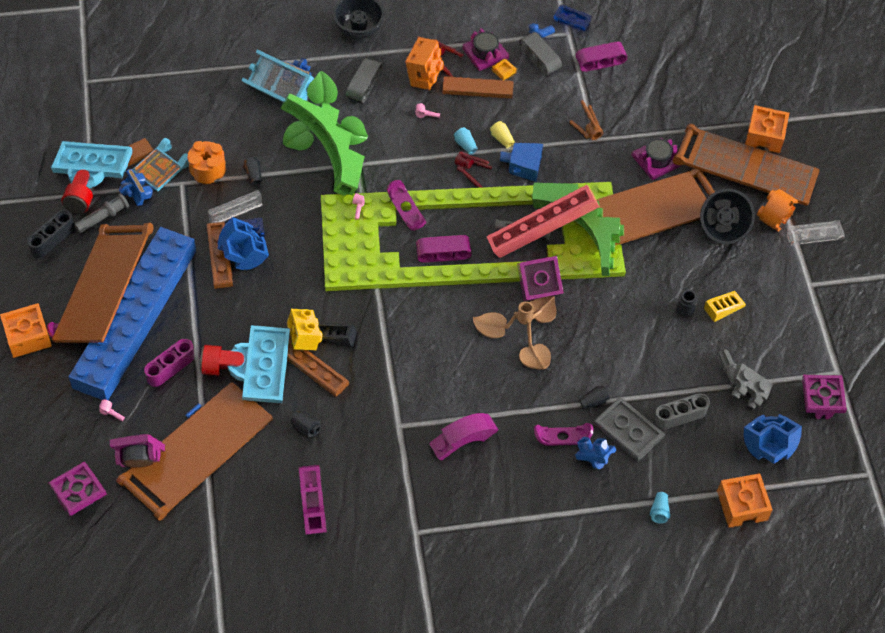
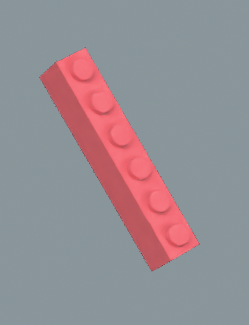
[487,185,599,258]

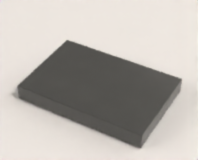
[593,397,665,462]

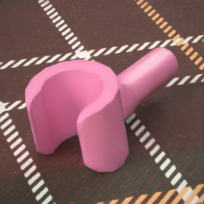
[415,104,440,118]
[352,193,365,220]
[99,399,125,421]

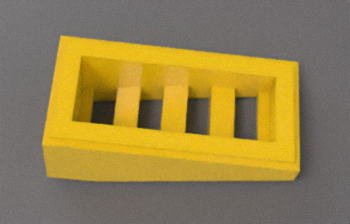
[704,291,746,322]

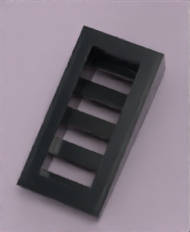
[318,323,357,347]

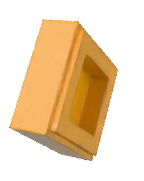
[492,59,517,80]

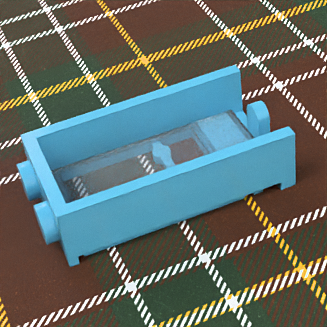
[241,49,314,102]

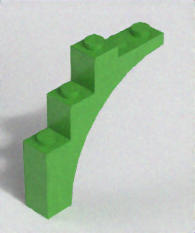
[281,93,365,196]
[532,183,624,276]

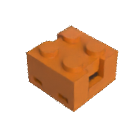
[405,37,444,90]
[745,105,789,153]
[0,303,52,358]
[717,474,772,527]

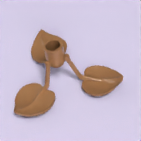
[473,295,557,370]

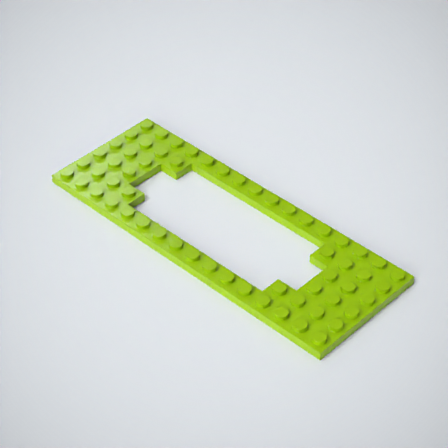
[321,182,626,291]

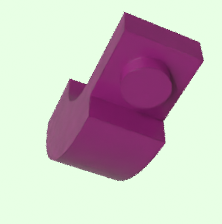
[430,413,499,460]
[299,465,326,534]

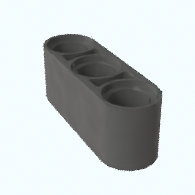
[519,32,562,75]
[346,58,383,103]
[653,394,710,430]

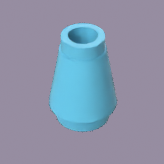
[454,127,478,155]
[650,492,670,524]

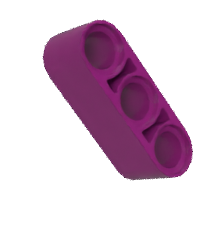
[575,42,628,72]
[416,235,472,263]
[144,339,195,387]

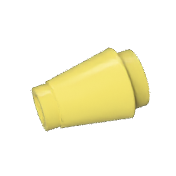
[490,121,515,148]

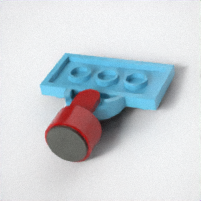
[51,141,133,213]
[200,325,290,403]

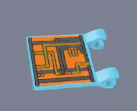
[132,138,189,192]

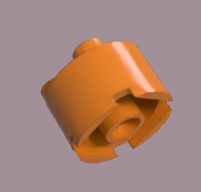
[187,141,226,184]
[757,189,798,232]

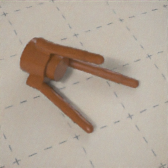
[569,100,603,140]

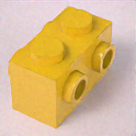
[287,309,322,350]

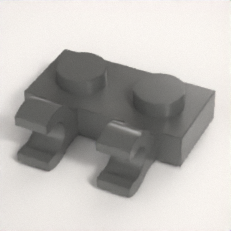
[732,363,773,410]

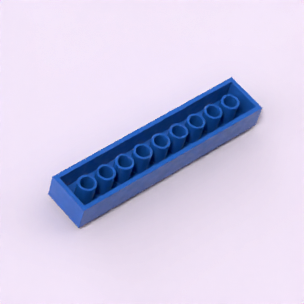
[69,227,196,400]

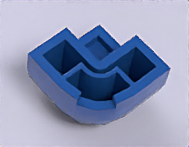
[218,217,269,270]
[744,414,802,464]

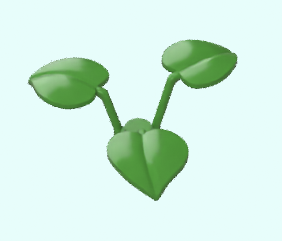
[283,71,368,150]

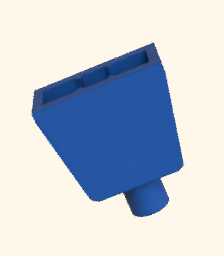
[500,143,543,182]

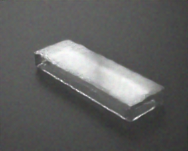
[208,190,262,223]
[785,220,845,245]

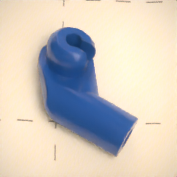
[529,24,555,38]

